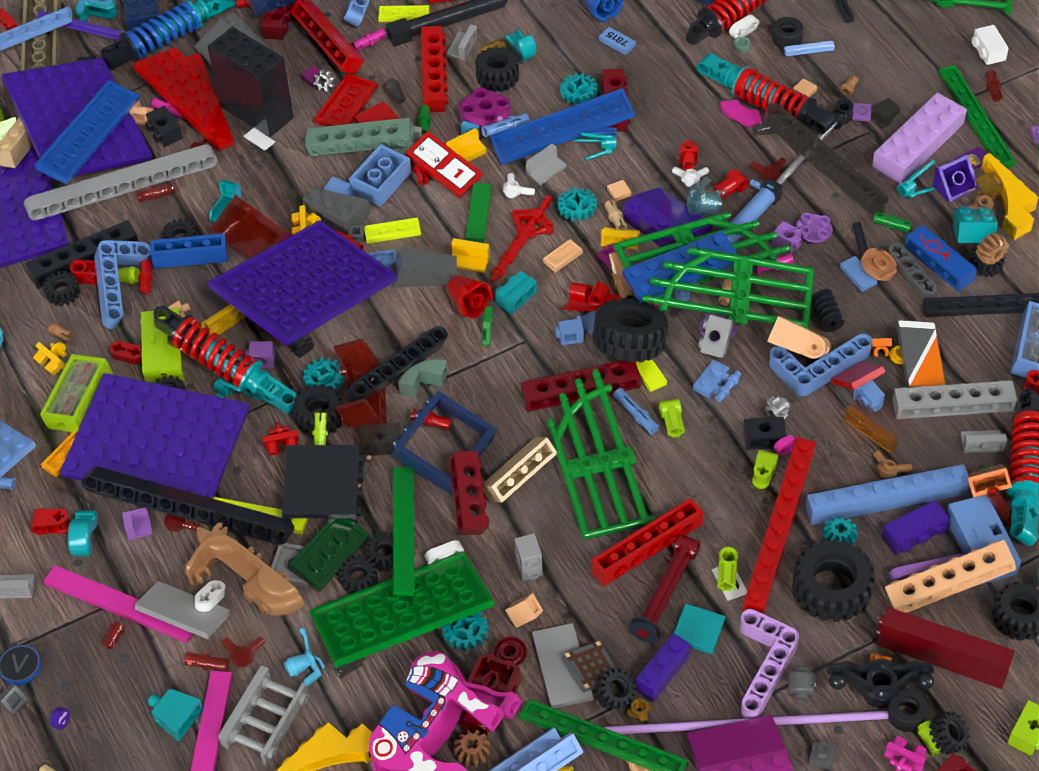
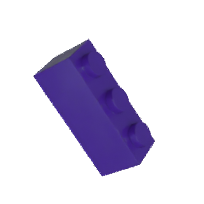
[882,500,950,555]
[635,633,691,702]

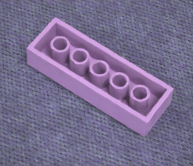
[872,92,967,183]

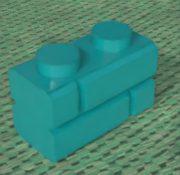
[495,271,537,315]

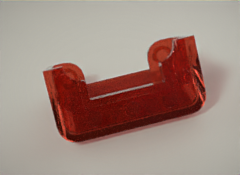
[210,195,292,259]

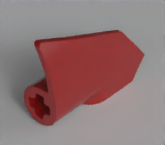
[563,282,620,311]

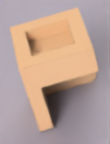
[129,100,154,125]
[505,593,543,627]

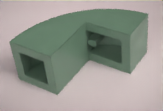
[398,359,448,397]

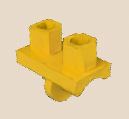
[291,205,321,235]
[33,342,66,375]

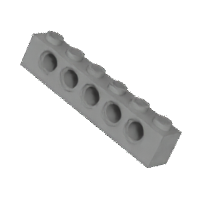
[892,380,1017,419]

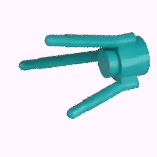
[573,132,616,160]
[897,160,935,199]
[213,378,263,401]

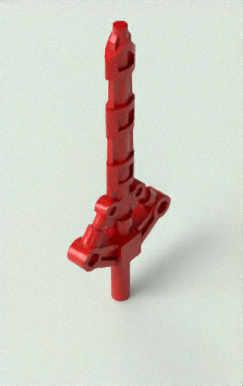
[490,195,554,283]

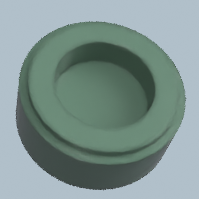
[733,37,751,53]

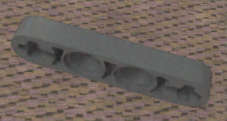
[888,243,937,298]

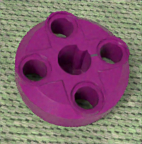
[460,88,511,134]

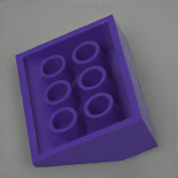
[623,187,714,247]

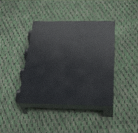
[282,445,364,524]

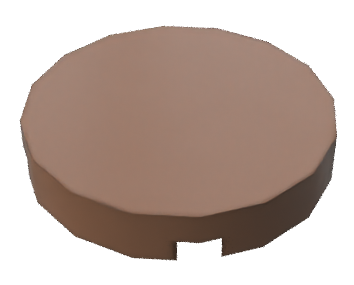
[860,248,897,281]

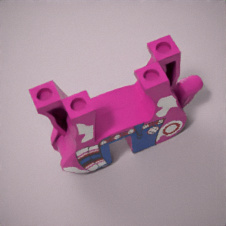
[369,651,522,771]

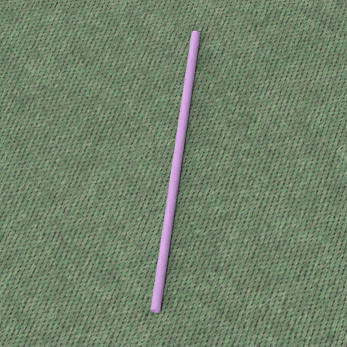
[604,710,889,734]

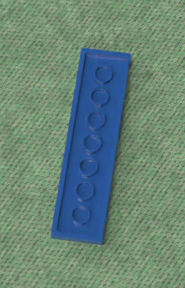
[35,80,140,184]
[490,88,635,165]

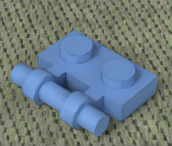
[693,359,741,402]

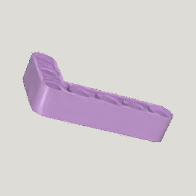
[740,609,799,719]

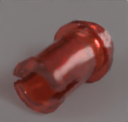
[101,621,125,650]

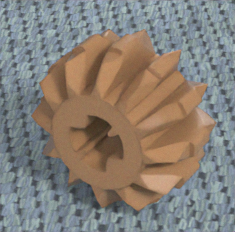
[976,232,1009,265]
[454,729,491,768]

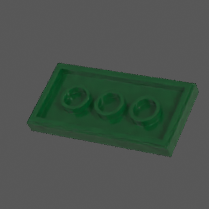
[287,518,371,592]

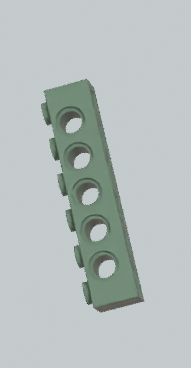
[305,118,414,156]

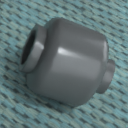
[788,667,817,701]

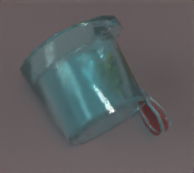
[687,183,726,216]

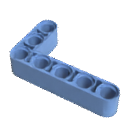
[94,240,150,329]
[769,334,873,396]

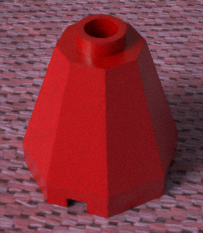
[447,276,493,319]

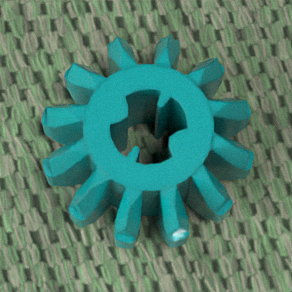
[822,515,858,546]

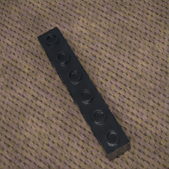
[25,220,139,289]

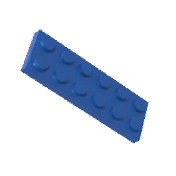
[622,231,738,303]

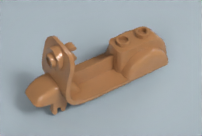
[184,523,304,616]

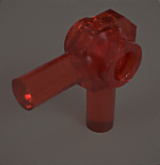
[750,157,786,181]
[164,514,201,532]
[222,637,265,667]

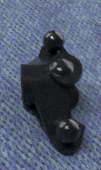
[826,659,934,708]

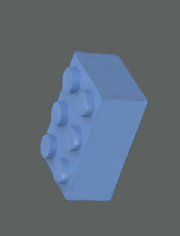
[349,144,411,207]

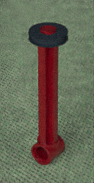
[628,534,701,643]

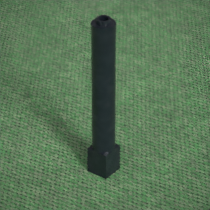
[386,0,507,47]

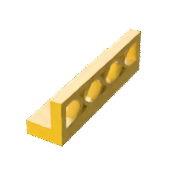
[201,304,247,337]

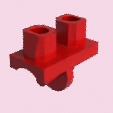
[679,141,698,171]
[262,422,299,456]

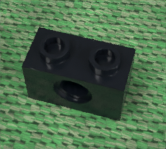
[145,106,183,147]
[743,416,787,450]

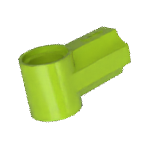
[659,398,685,438]
[717,547,738,592]

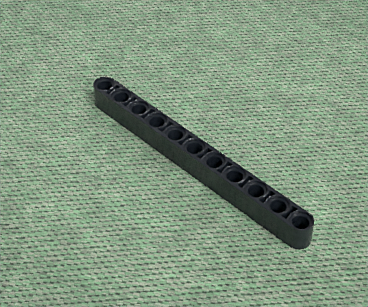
[81,467,295,545]

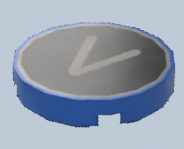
[0,645,42,686]

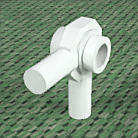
[672,166,709,187]
[503,173,535,198]

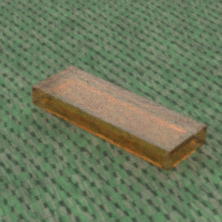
[844,405,898,453]

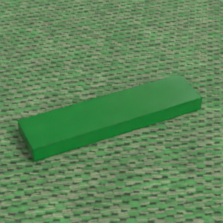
[466,183,492,243]

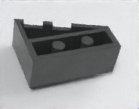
[302,188,370,235]
[393,247,457,287]

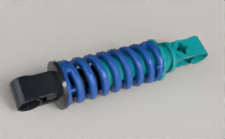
[101,0,236,68]

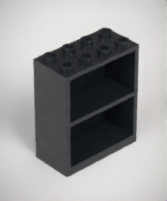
[207,26,294,138]

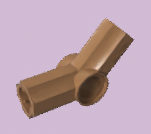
[608,250,637,299]

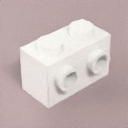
[972,25,1008,65]

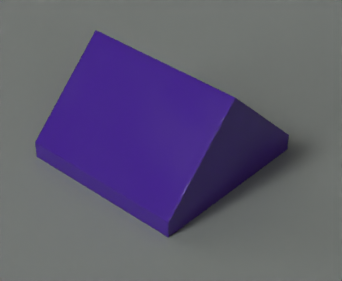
[933,154,979,202]

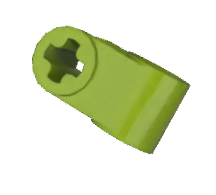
[752,449,779,489]

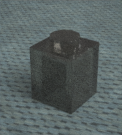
[871,98,900,129]

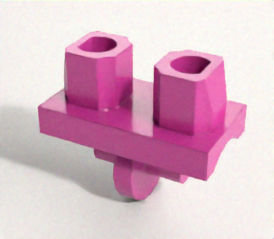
[884,736,927,771]

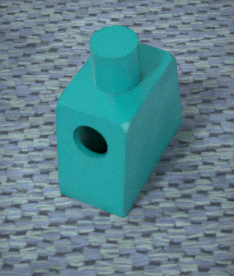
[148,689,203,741]

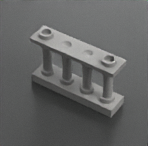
[218,665,309,766]

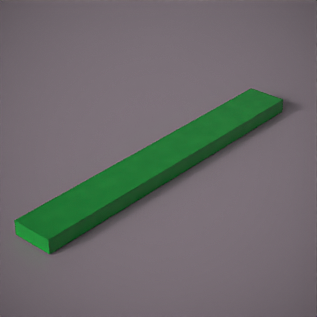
[939,65,1016,168]
[393,466,415,596]
[519,699,688,771]

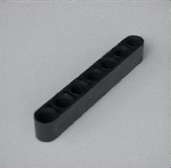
[346,326,448,406]

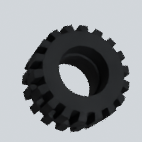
[475,46,519,92]
[293,384,344,437]
[992,581,1039,641]

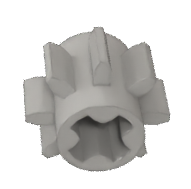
[313,70,335,92]
[765,396,790,419]

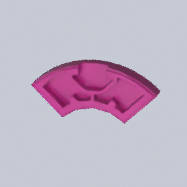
[720,99,762,127]

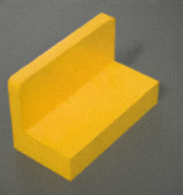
[446,128,487,162]
[601,227,640,250]
[452,238,490,273]

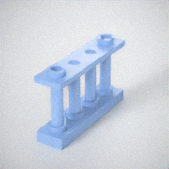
[488,727,584,771]

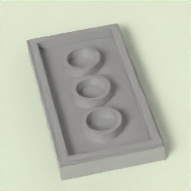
[135,581,230,639]
[532,623,593,708]

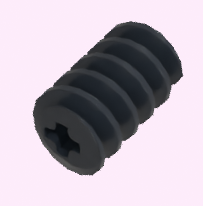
[811,289,844,332]

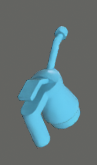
[283,628,325,687]

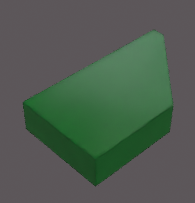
[482,306,494,346]

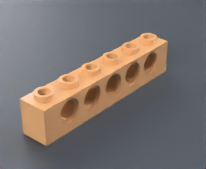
[885,540,1016,613]

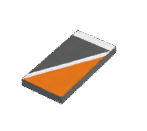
[896,320,946,388]

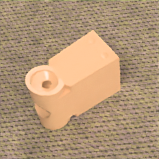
[767,316,831,359]

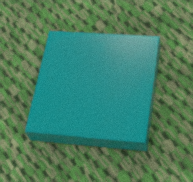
[674,604,726,655]

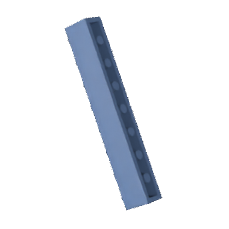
[805,464,970,525]

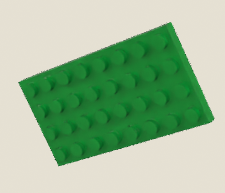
[309,551,495,668]

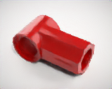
[712,169,750,200]

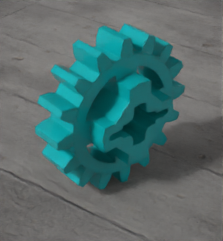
[560,73,598,105]
[558,187,597,222]
[303,357,346,390]
[442,612,489,652]

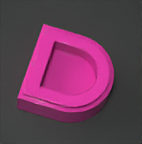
[774,434,795,455]

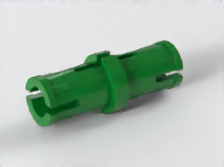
[417,105,431,136]
[873,211,912,233]

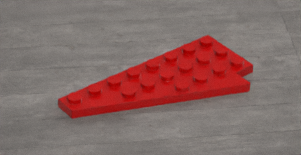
[133,47,234,151]

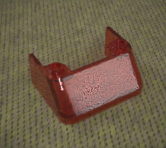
[334,338,387,432]

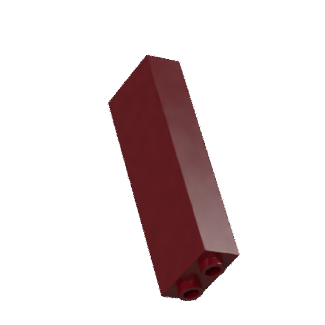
[876,607,1015,689]

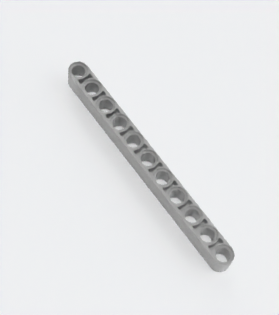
[24,144,218,220]

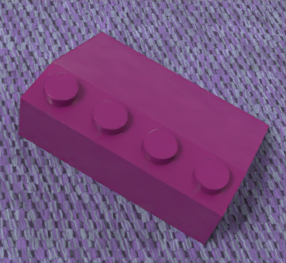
[687,715,793,771]

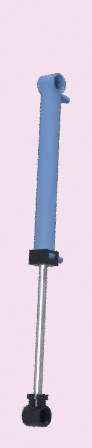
[672,99,854,301]

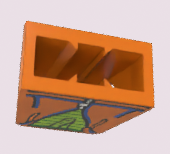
[968,464,1012,497]

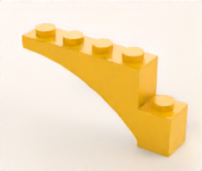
[981,153,1039,240]
[276,722,373,771]

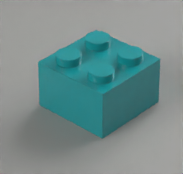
[953,206,998,243]

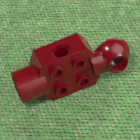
[459,636,528,736]

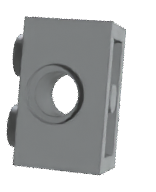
[698,315,734,358]
[514,533,542,581]

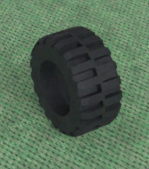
[592,298,668,363]
[792,539,875,622]

